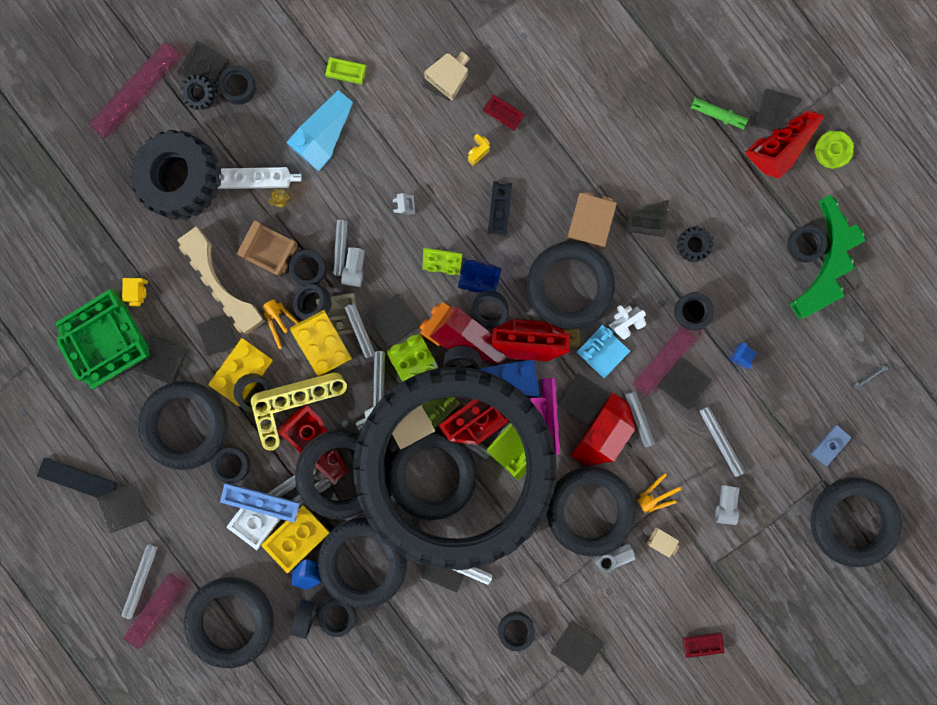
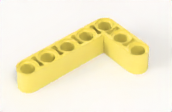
[251,373,347,451]

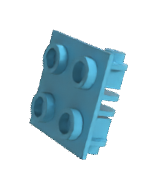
[576,325,630,378]

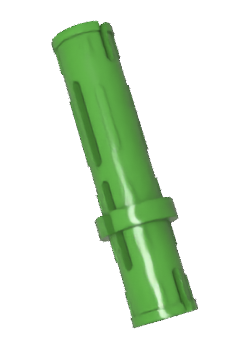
[691,97,748,130]

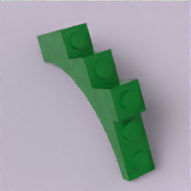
[789,194,866,320]

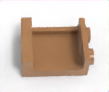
[566,192,617,250]
[237,220,298,277]

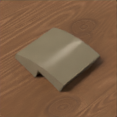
[316,292,357,335]

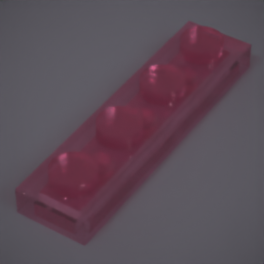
[632,326,696,397]
[123,573,186,649]

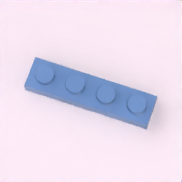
[220,483,300,522]

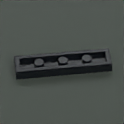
[37,458,118,502]

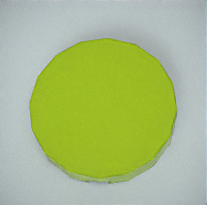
[815,131,854,169]

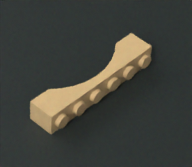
[178,227,266,335]

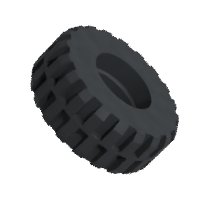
[131,130,221,220]

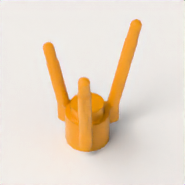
[262,299,300,349]
[637,473,682,513]

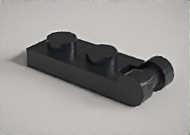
[488,181,512,236]

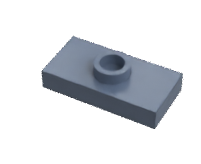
[810,425,851,467]

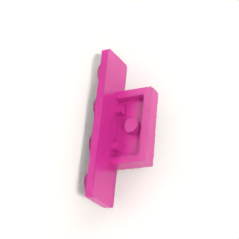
[529,378,560,455]

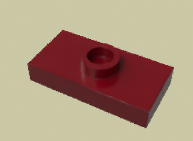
[483,94,525,132]
[682,632,725,658]

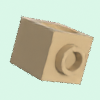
[646,527,679,558]

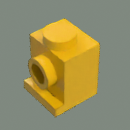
[122,278,148,307]

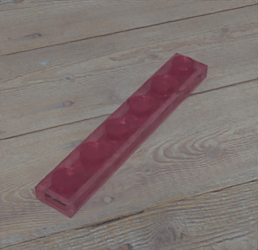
[88,42,180,139]

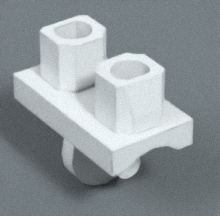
[609,305,646,339]

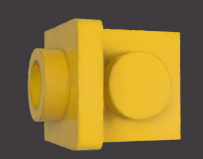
[468,134,490,166]

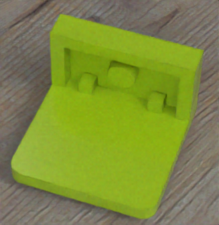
[387,333,439,382]
[487,423,526,481]

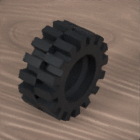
[180,75,218,110]
[676,226,714,262]

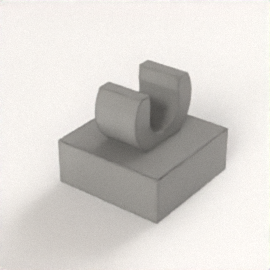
[393,193,415,215]

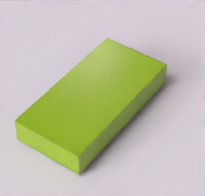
[325,57,367,85]

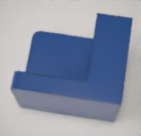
[729,342,757,369]
[292,559,321,590]

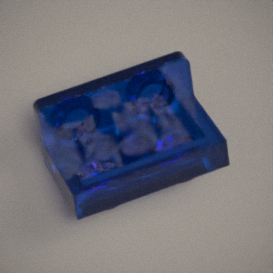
[458,259,501,293]

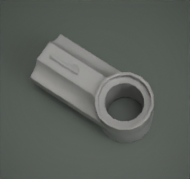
[341,248,365,287]
[715,485,740,525]
[595,543,635,572]

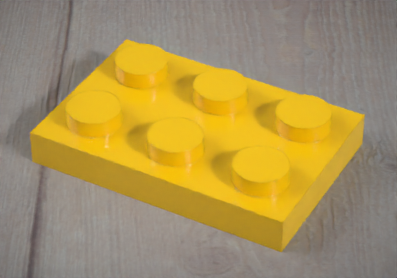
[290,310,352,376]
[208,338,274,407]
[261,504,330,573]

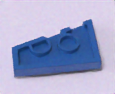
[480,360,540,397]

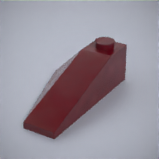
[429,305,507,365]

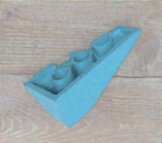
[287,90,353,171]

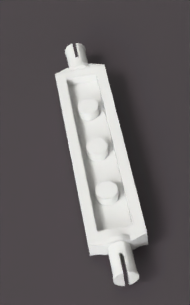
[218,167,302,189]

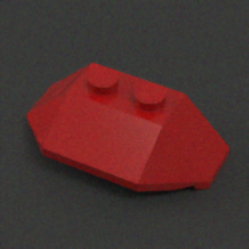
[492,319,570,362]
[570,392,635,466]
[438,399,509,445]

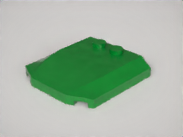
[56,289,150,389]

